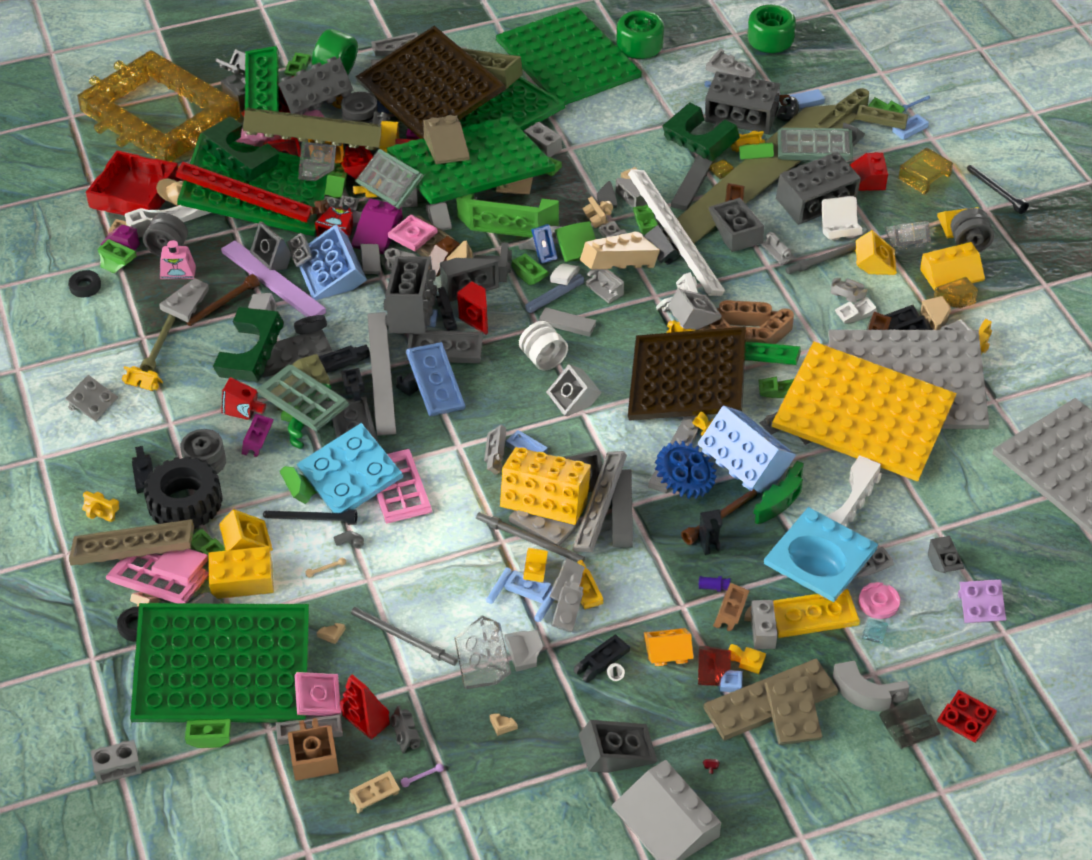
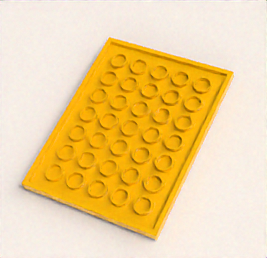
[772,341,957,481]

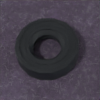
[68,270,101,298]
[294,315,327,334]
[117,606,139,642]

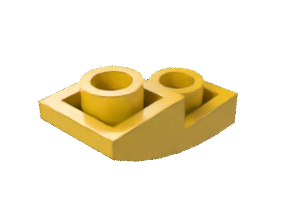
[979,318,992,354]

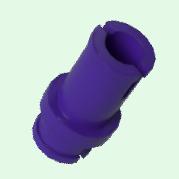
[699,576,731,592]

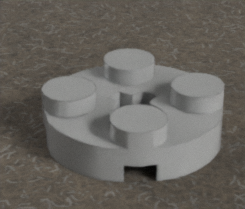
[830,278,867,302]

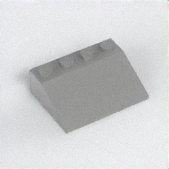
[612,760,721,860]

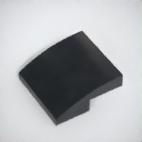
[885,305,933,330]

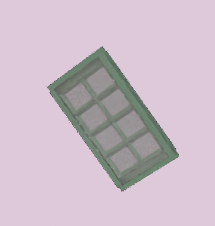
[777,128,853,161]
[355,149,424,209]
[257,364,349,431]

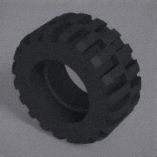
[144,456,223,529]

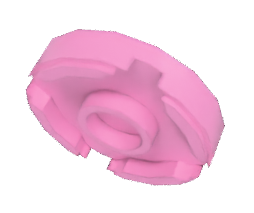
[858,582,900,619]

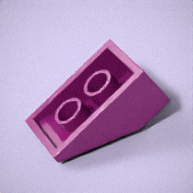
[351,199,403,254]

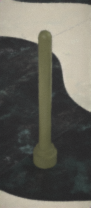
[140,314,176,372]

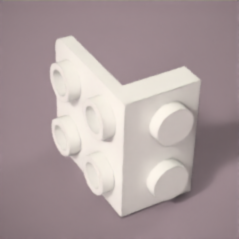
[822,196,862,240]
[656,272,698,312]

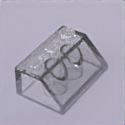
[454,615,511,689]

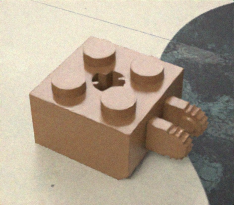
[288,718,339,781]

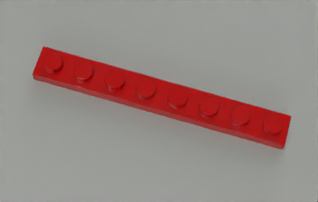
[176,162,312,223]

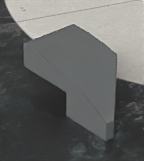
[597,181,617,208]

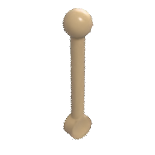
[305,558,346,578]

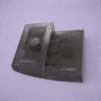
[879,698,941,750]

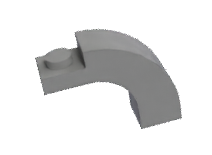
[833,661,910,711]

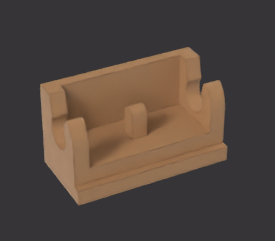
[713,583,750,631]

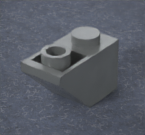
[928,536,964,573]

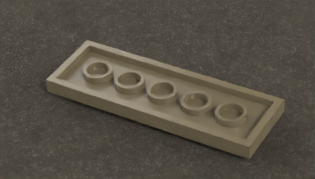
[69,519,194,566]
[704,658,838,741]

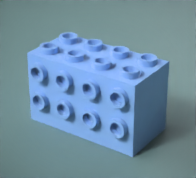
[698,405,796,493]

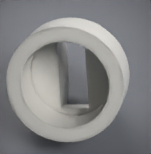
[607,663,625,681]

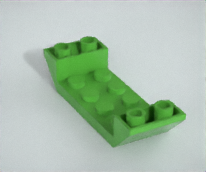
[456,193,559,238]

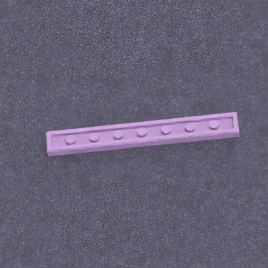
[221,240,326,317]

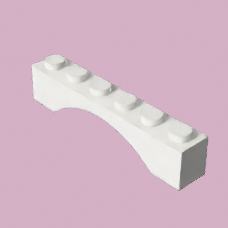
[125,205,211,238]
[826,455,882,527]

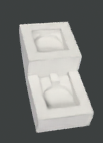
[550,263,580,285]
[835,297,877,324]

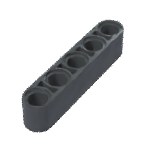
[612,469,633,548]

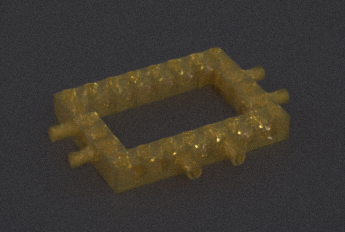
[77,50,240,161]

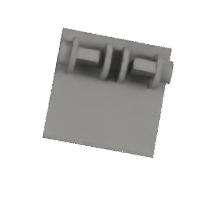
[65,375,118,422]

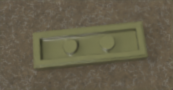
[856,105,908,129]

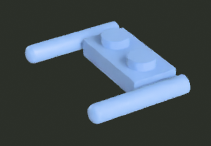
[486,568,555,622]

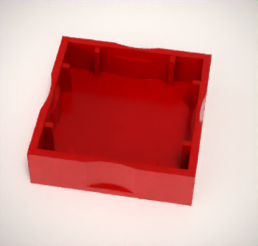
[86,150,180,216]

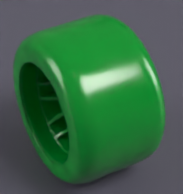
[747,4,796,53]
[616,10,664,59]
[311,28,358,75]

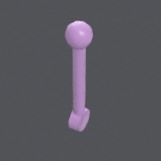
[401,764,444,788]

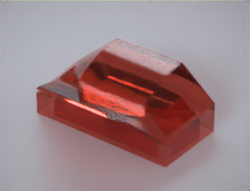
[698,646,731,686]

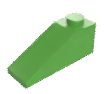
[325,163,348,199]

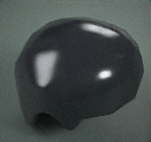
[777,96,799,121]

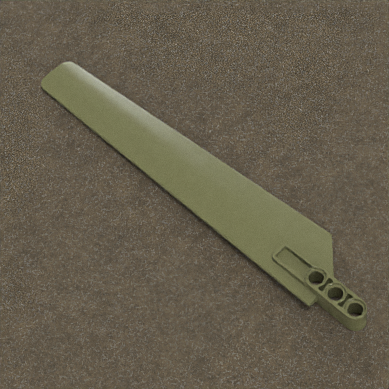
[668,88,869,259]

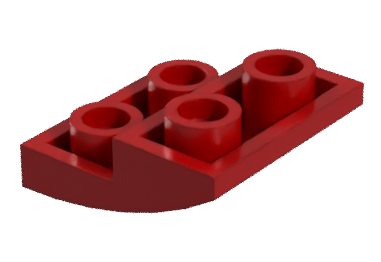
[937,690,997,743]

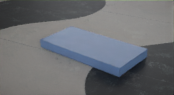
[406,342,466,417]

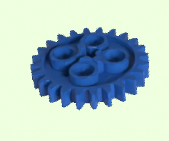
[655,441,717,499]

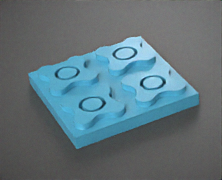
[297,423,403,513]

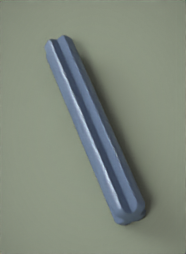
[525,274,584,313]

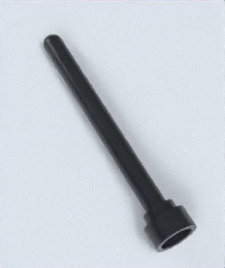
[967,165,1029,214]
[263,509,358,525]

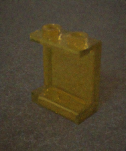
[898,147,953,194]

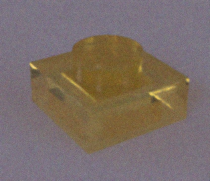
[710,159,734,179]

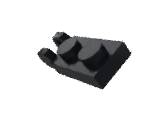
[573,634,630,683]

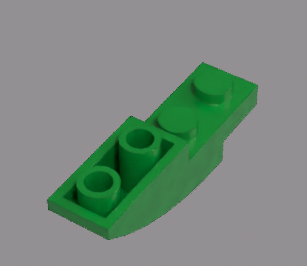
[753,461,804,524]

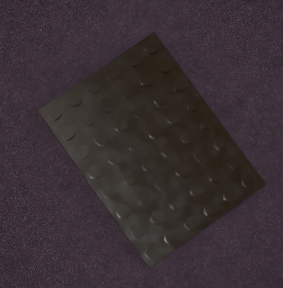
[355,25,506,140]

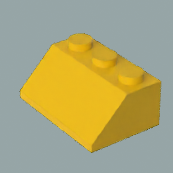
[920,242,985,292]

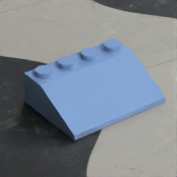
[299,225,367,300]

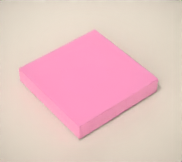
[388,215,438,251]
[152,549,208,584]
[295,672,341,716]

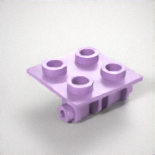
[958,580,1006,623]

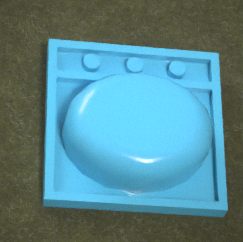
[764,507,878,602]

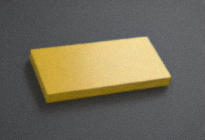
[773,589,860,638]

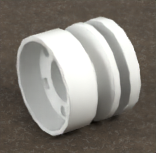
[519,321,568,371]

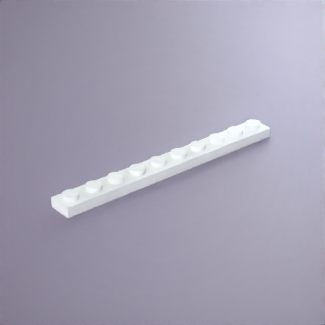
[628,169,725,296]

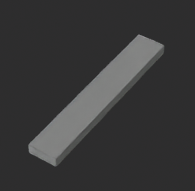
[573,451,627,552]

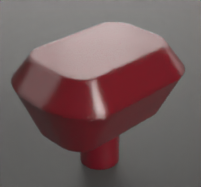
[702,759,720,774]

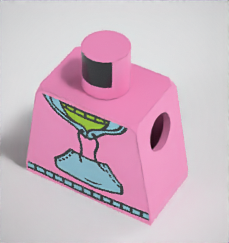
[160,241,196,279]

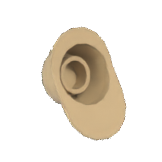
[156,179,184,206]

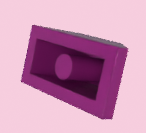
[101,224,140,251]

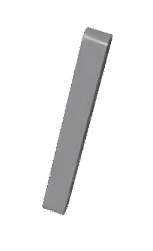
[367,312,396,436]

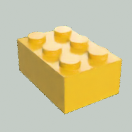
[209,546,274,599]

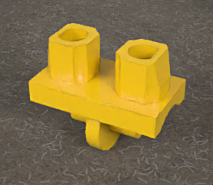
[82,491,119,522]

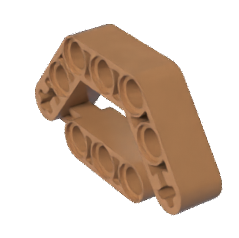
[701,300,794,344]

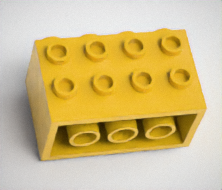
[500,447,591,525]

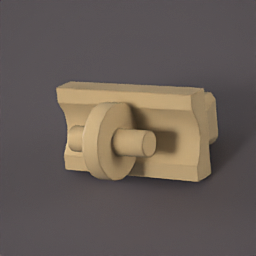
[582,197,613,228]

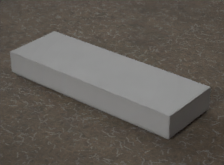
[539,307,596,337]
[276,714,343,745]

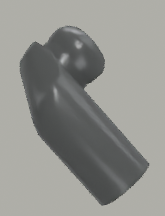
[333,530,364,549]

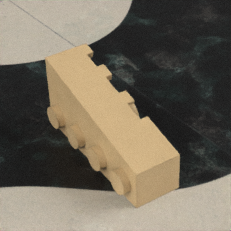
[580,231,660,269]

